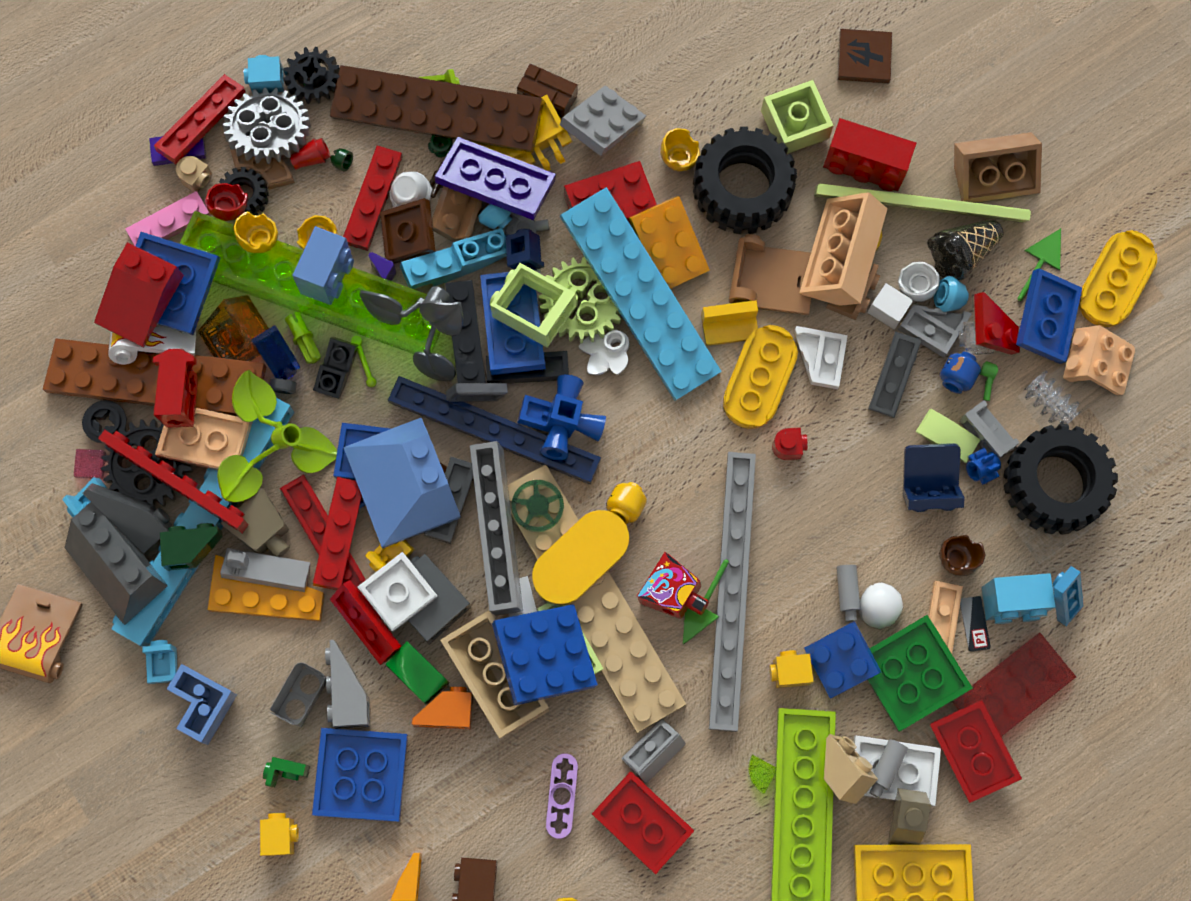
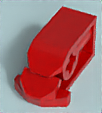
[153,349,198,428]

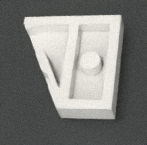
[794,326,848,390]

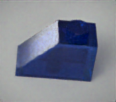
[251,325,300,380]

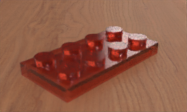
[952,632,1076,737]

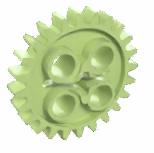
[539,257,621,343]

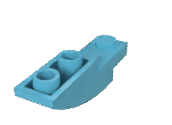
[400,228,507,290]

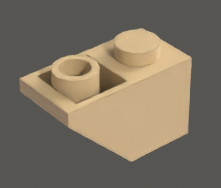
[824,734,878,804]

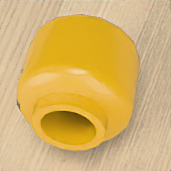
[606,482,647,524]

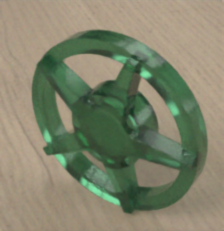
[512,480,564,532]

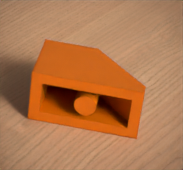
[412,687,473,730]

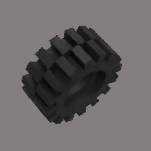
[219,167,269,216]

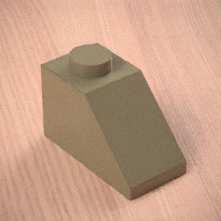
[888,788,931,845]

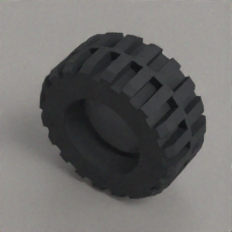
[693,126,797,234]
[1004,424,1118,535]

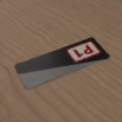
[960,596,991,652]

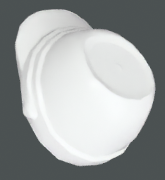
[389,172,433,208]

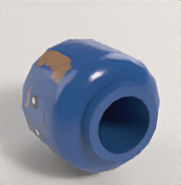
[940,351,981,394]

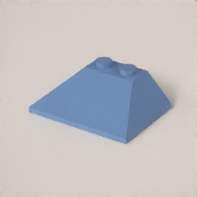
[343,418,461,549]

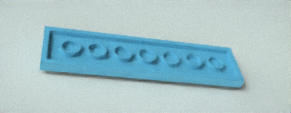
[560,187,722,401]

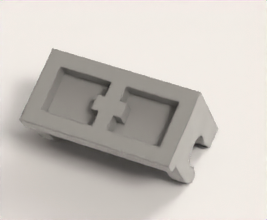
[959,400,1020,459]

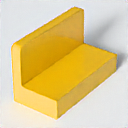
[701,300,758,346]

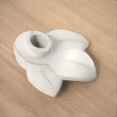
[579,330,630,375]

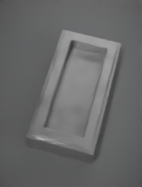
[446,383,508,402]

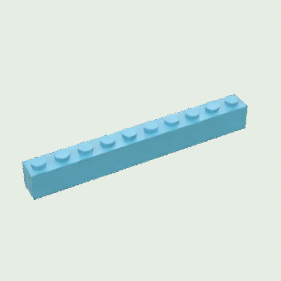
[111,398,295,647]

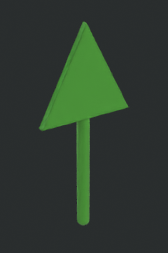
[1017,228,1061,301]
[683,559,729,644]

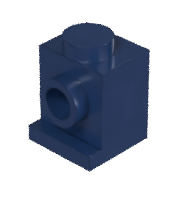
[506,228,544,270]

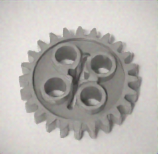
[223,88,311,164]

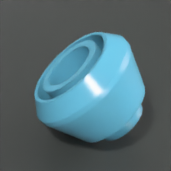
[478,204,512,230]
[934,276,969,312]

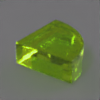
[748,754,776,794]

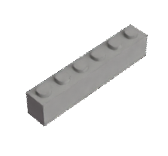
[470,441,523,616]

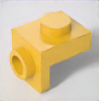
[365,540,415,572]

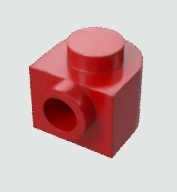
[772,427,808,460]

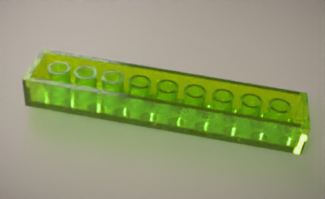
[179,211,441,354]

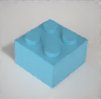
[981,573,1055,624]

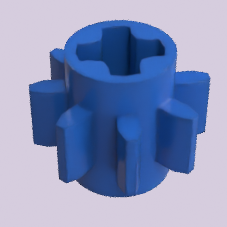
[966,448,1001,485]

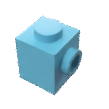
[243,55,284,94]

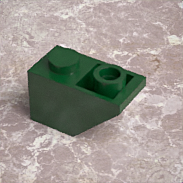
[160,523,223,571]

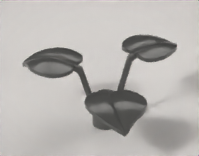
[360,286,463,381]

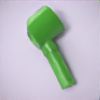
[980,361,998,401]

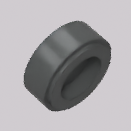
[269,378,297,394]

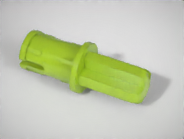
[285,312,321,364]

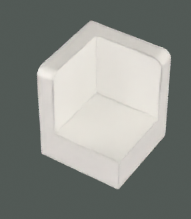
[867,283,912,329]

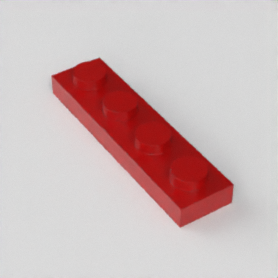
[154,74,246,165]
[343,145,403,251]
[313,477,362,590]

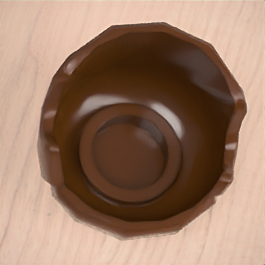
[939,535,986,576]

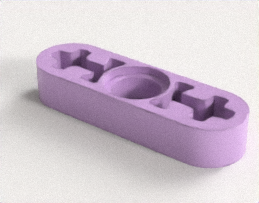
[546,754,578,839]

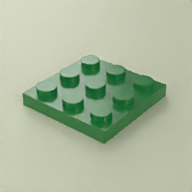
[867,615,973,732]

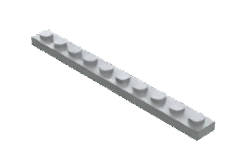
[708,452,756,732]

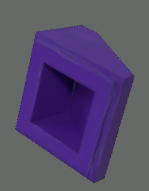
[368,252,396,288]

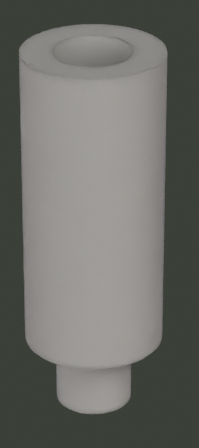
[836,565,861,622]
[869,739,908,798]

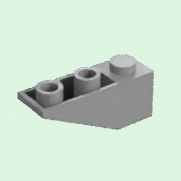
[325,640,370,729]

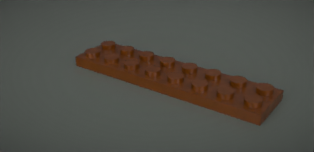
[330,65,544,153]

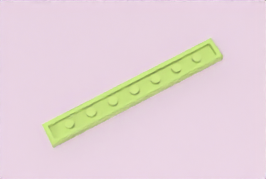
[814,183,1031,222]

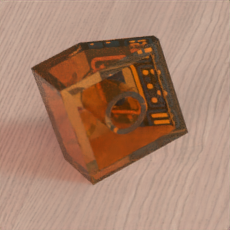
[198,295,275,361]

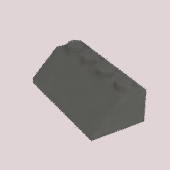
[64,502,168,625]

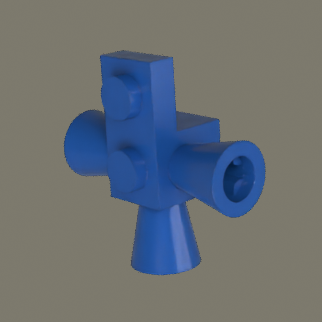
[517,375,606,460]

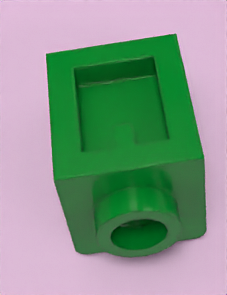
[263,757,310,788]

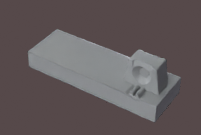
[220,548,311,592]

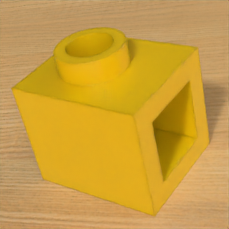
[769,650,813,688]
[260,813,299,856]

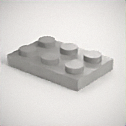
[560,86,646,156]

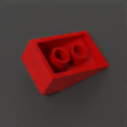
[94,242,184,348]

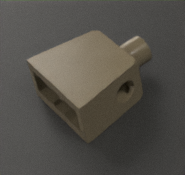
[221,488,290,557]

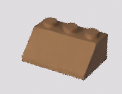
[954,132,1042,203]

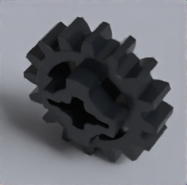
[283,47,340,104]

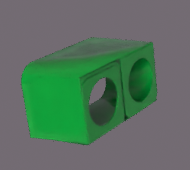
[385,641,450,704]

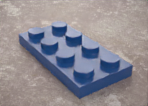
[480,269,545,375]

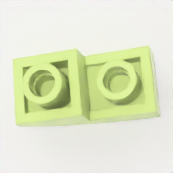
[916,409,980,463]

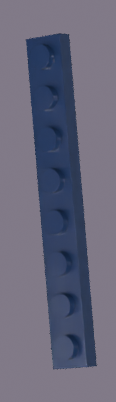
[388,376,601,485]

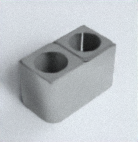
[270,663,326,728]

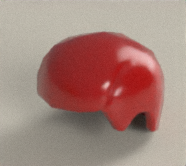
[205,183,248,221]

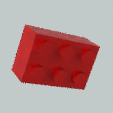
[823,118,917,191]
[564,161,657,228]

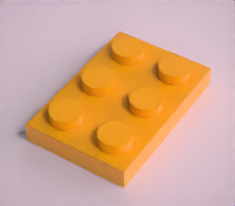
[629,196,710,289]

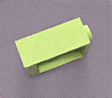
[490,263,577,348]

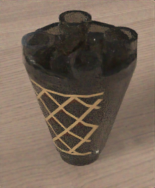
[927,220,1004,280]

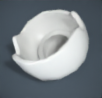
[898,262,940,302]
[859,582,903,629]

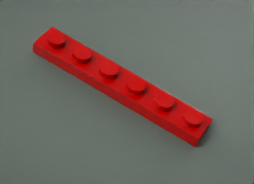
[98,430,249,534]

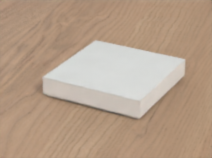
[358,552,438,632]

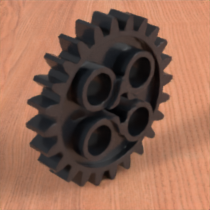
[101,419,193,507]

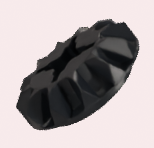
[82,400,128,443]

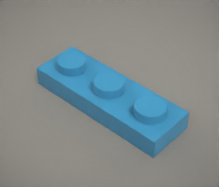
[1053,566,1084,627]

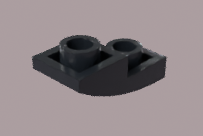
[313,337,359,399]

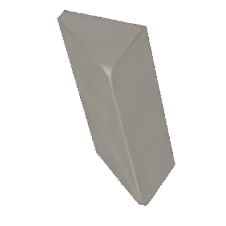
[621,719,685,783]

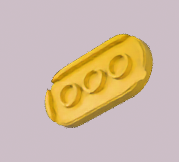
[1079,230,1157,327]
[723,325,798,429]
[532,510,629,605]

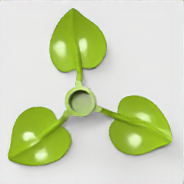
[217,370,337,502]

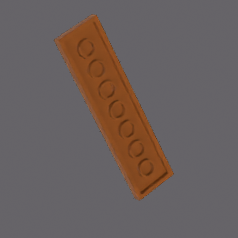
[43,338,267,416]

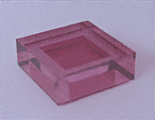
[74,449,106,479]

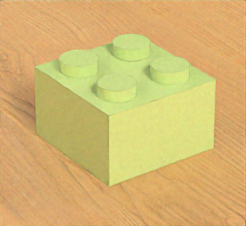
[761,80,834,154]

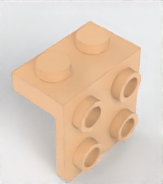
[1063,325,1135,395]

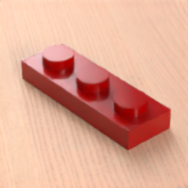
[330,580,402,665]

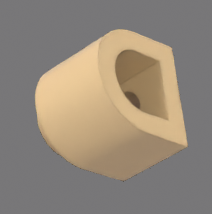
[176,156,212,192]

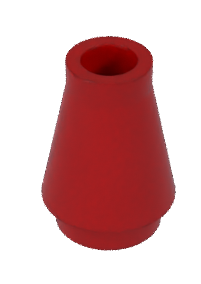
[290,138,331,170]

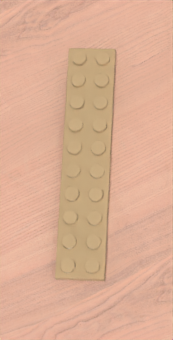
[508,465,686,734]

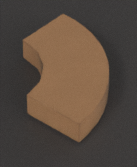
[229,146,295,190]

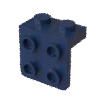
[903,443,965,512]

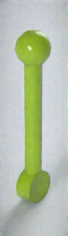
[351,336,377,388]

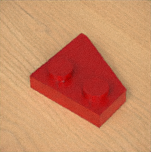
[974,292,1020,355]

